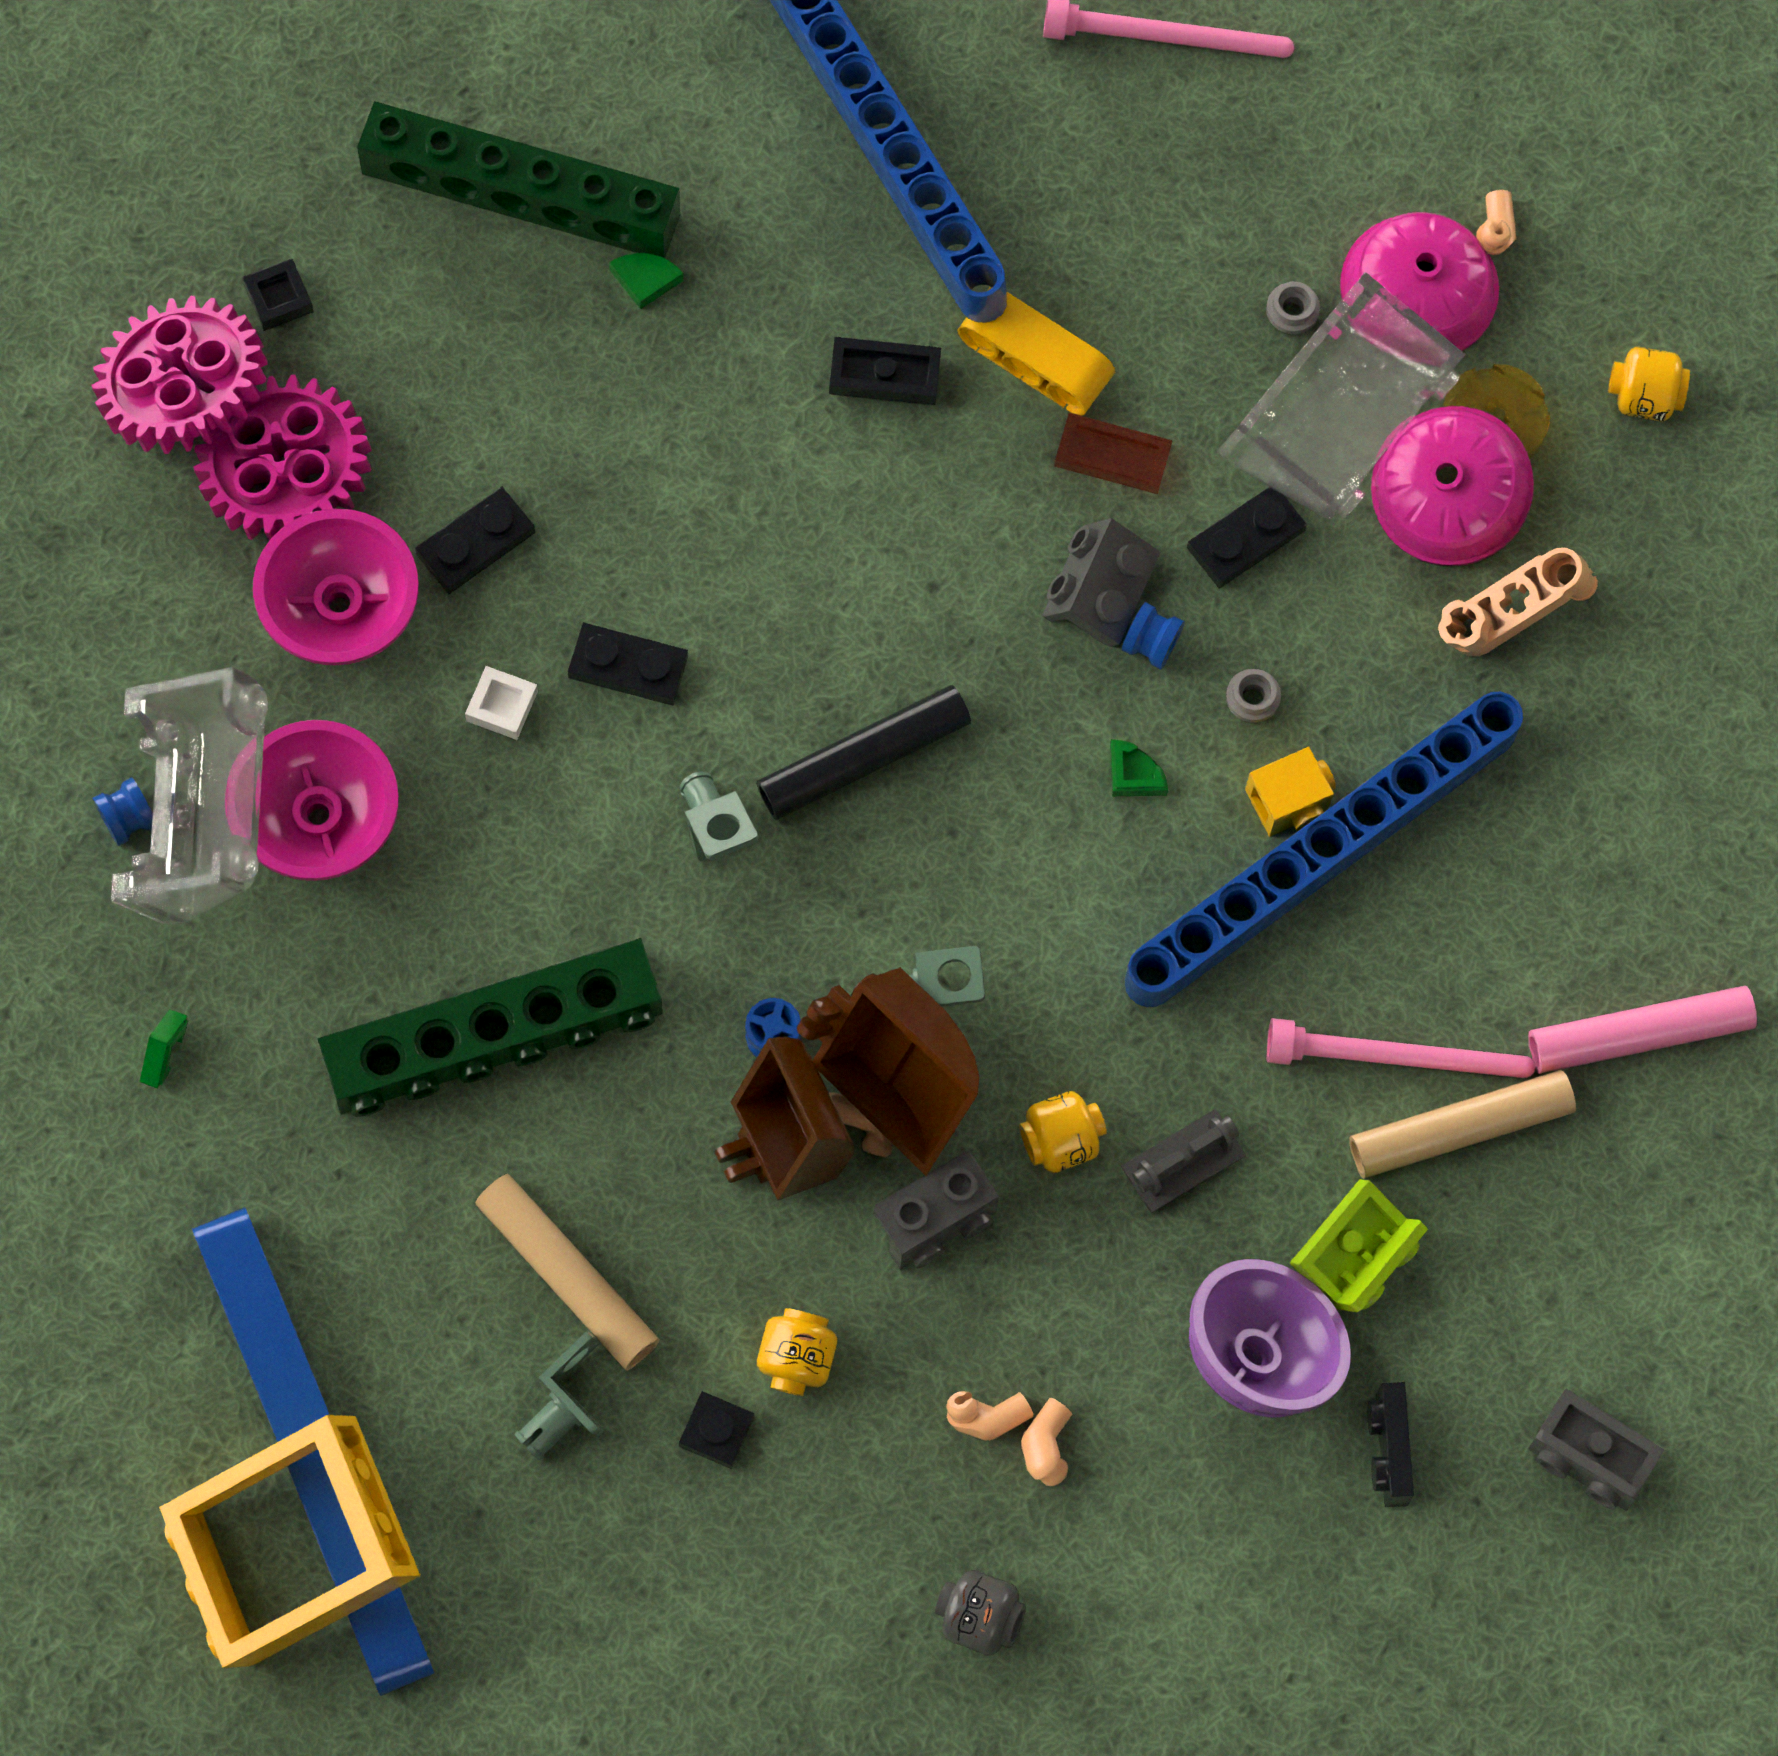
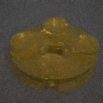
[1443,364,1550,459]

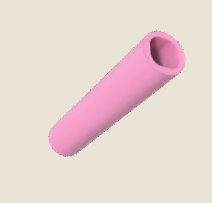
[1528,986,1757,1074]

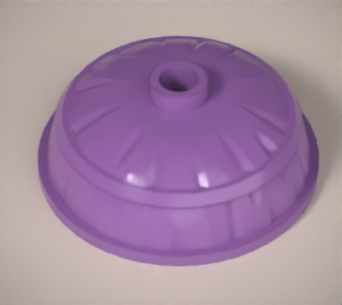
[1189,1259,1351,1417]

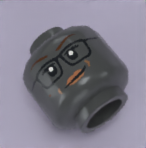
[935,1570,1026,1656]

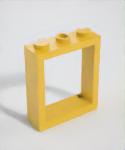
[159,1415,421,1668]

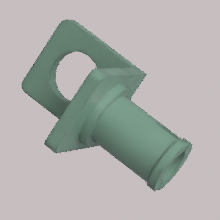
[679,771,759,861]
[908,946,985,1007]
[514,1332,606,1460]

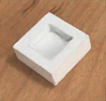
[465,666,538,740]

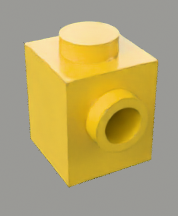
[1245,746,1336,837]

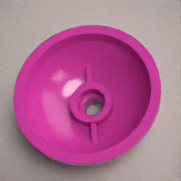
[1340,212,1499,361]
[1371,406,1534,566]
[253,509,419,665]
[230,720,399,881]

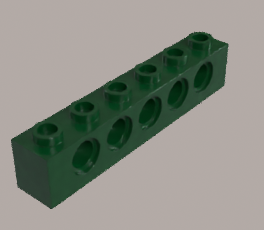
[357,101,680,258]
[317,938,663,1117]

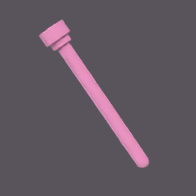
[1043,0,1294,58]
[1266,1018,1536,1078]

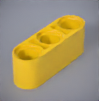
[957,287,1116,416]

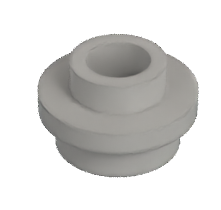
[1266,281,1320,334]
[1226,669,1281,723]

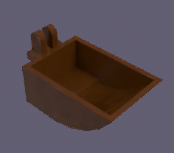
[796,967,979,1176]
[714,1037,854,1201]

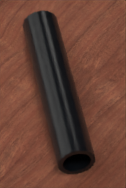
[756,685,971,820]

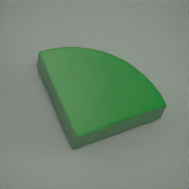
[609,253,684,309]
[1110,739,1168,797]
[139,1009,188,1089]

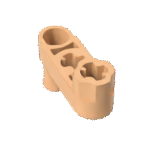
[1438,548,1598,657]

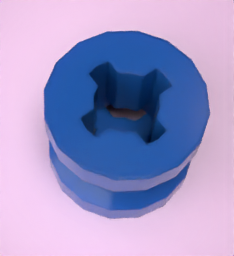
[1122,602,1185,670]
[92,777,158,846]
[745,998,801,1058]

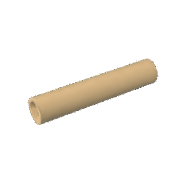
[1349,1070,1576,1179]
[475,1174,660,1370]

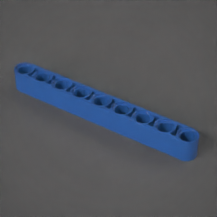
[770,0,1007,323]
[1125,692,1523,1007]
[192,1208,434,1696]

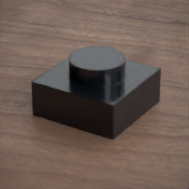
[242,259,314,331]
[679,1391,754,1469]

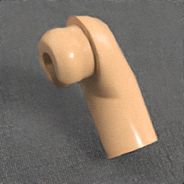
[1476,190,1517,255]
[829,1092,892,1158]
[946,1391,1034,1441]
[1021,1398,1072,1486]

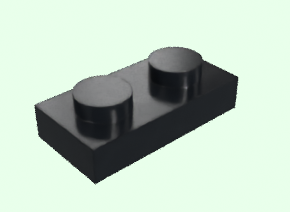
[829,337,941,405]
[1187,483,1307,589]
[415,486,536,594]
[568,622,688,706]
[1367,1382,1414,1507]

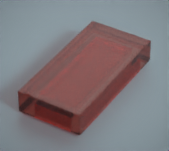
[1054,413,1173,494]

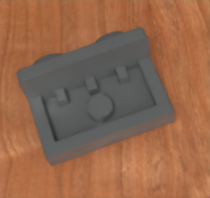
[1043,518,1161,646]
[874,1151,999,1270]
[1528,1388,1664,1511]

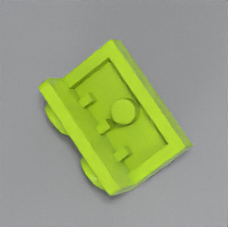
[1289,1179,1428,1312]

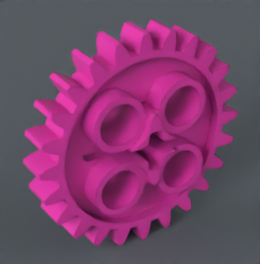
[92,296,268,454]
[194,374,372,540]

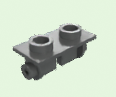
[1121,1109,1246,1214]

